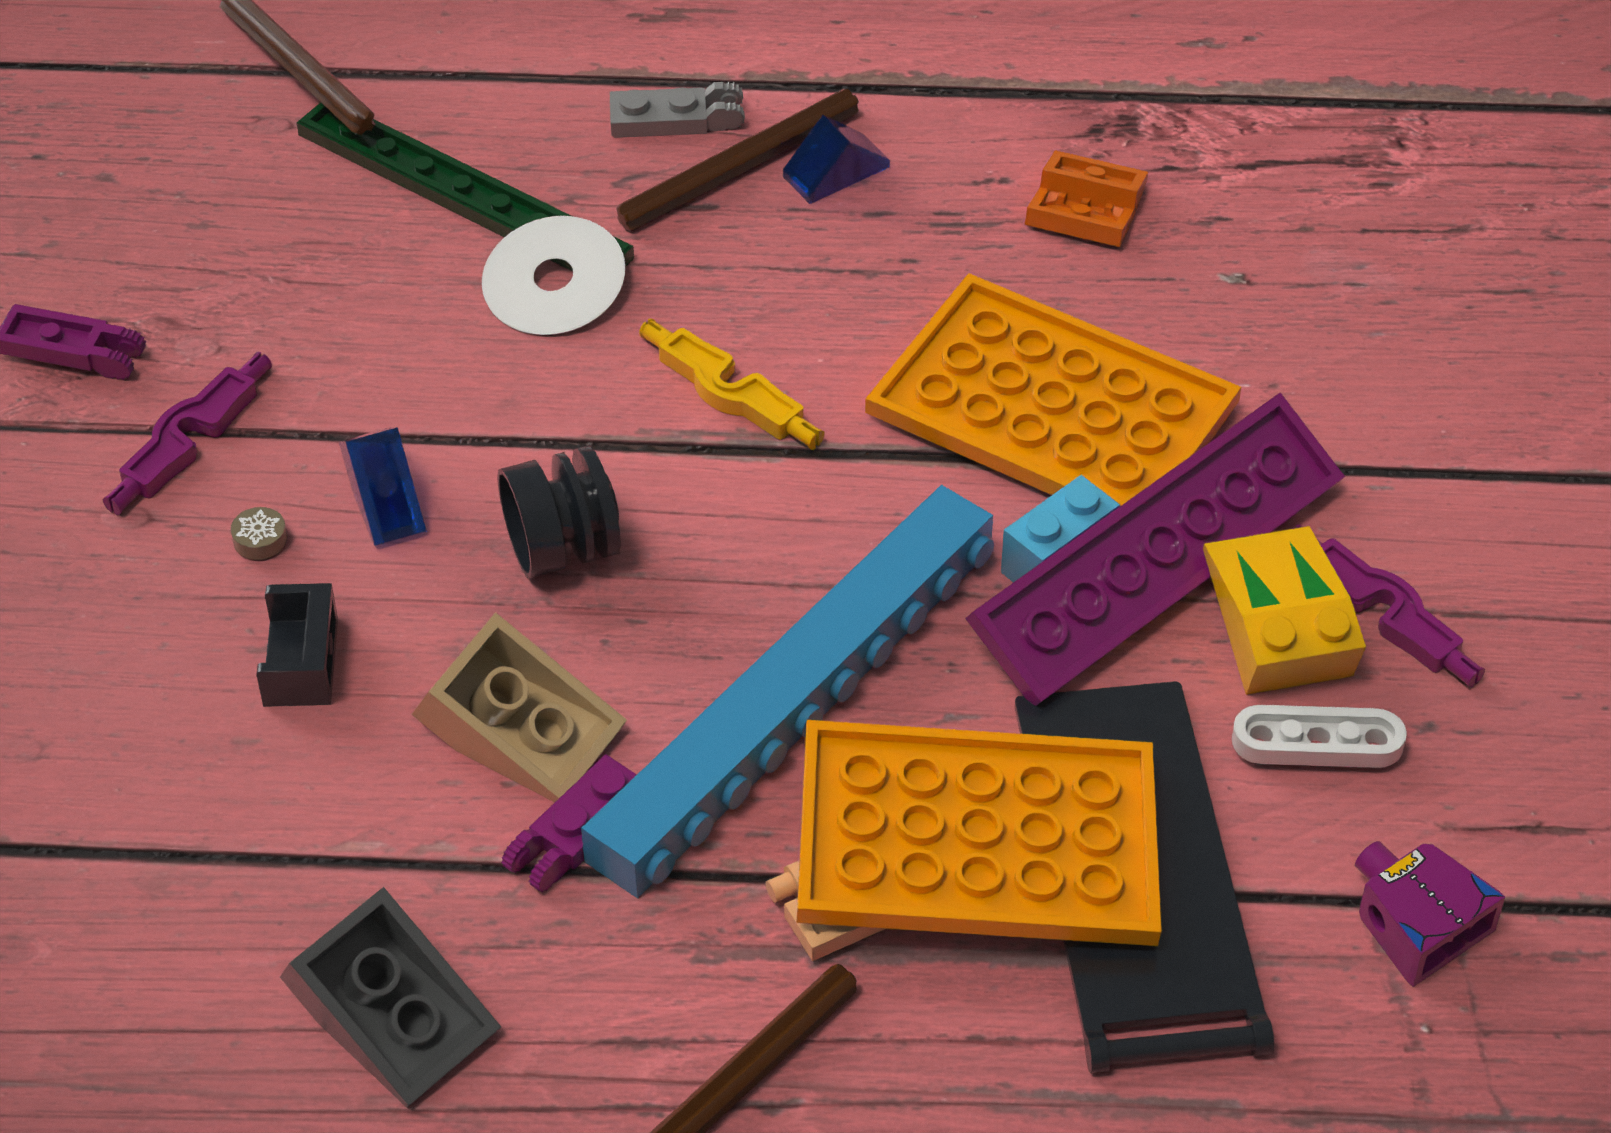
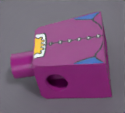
[1355,841,1505,987]

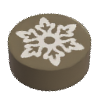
[231,507,287,560]

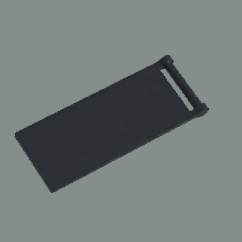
[1015,681,1274,1073]

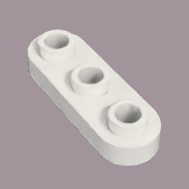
[1232,705,1407,768]

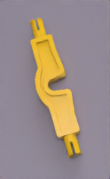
[639,318,825,450]

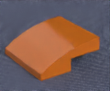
[1025,150,1148,247]

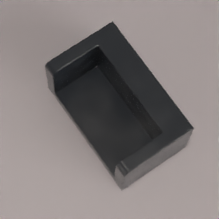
[256,583,338,707]

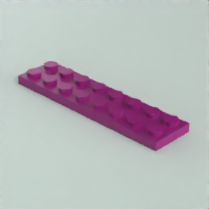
[965,392,1345,706]

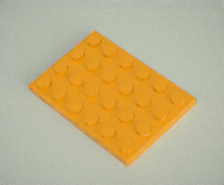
[865,273,1241,506]
[796,720,1161,946]

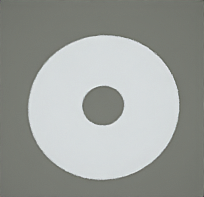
[482,216,625,335]

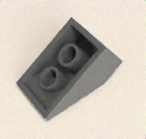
[280,887,501,1108]

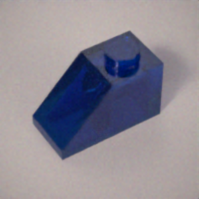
[338,427,427,546]

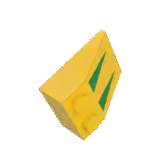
[1203,526,1366,695]

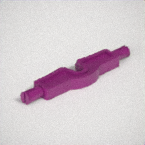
[103,352,272,515]
[1292,524,1485,688]

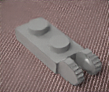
[610,82,745,138]

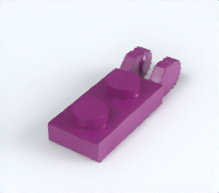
[0,304,147,380]
[501,754,637,892]

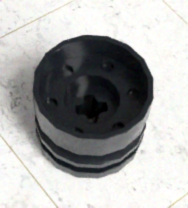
[497,445,621,578]

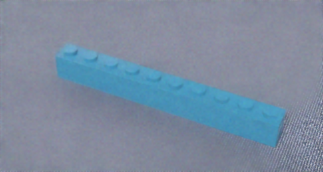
[581,485,994,899]

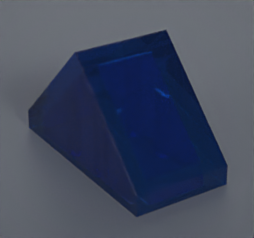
[783,115,890,204]

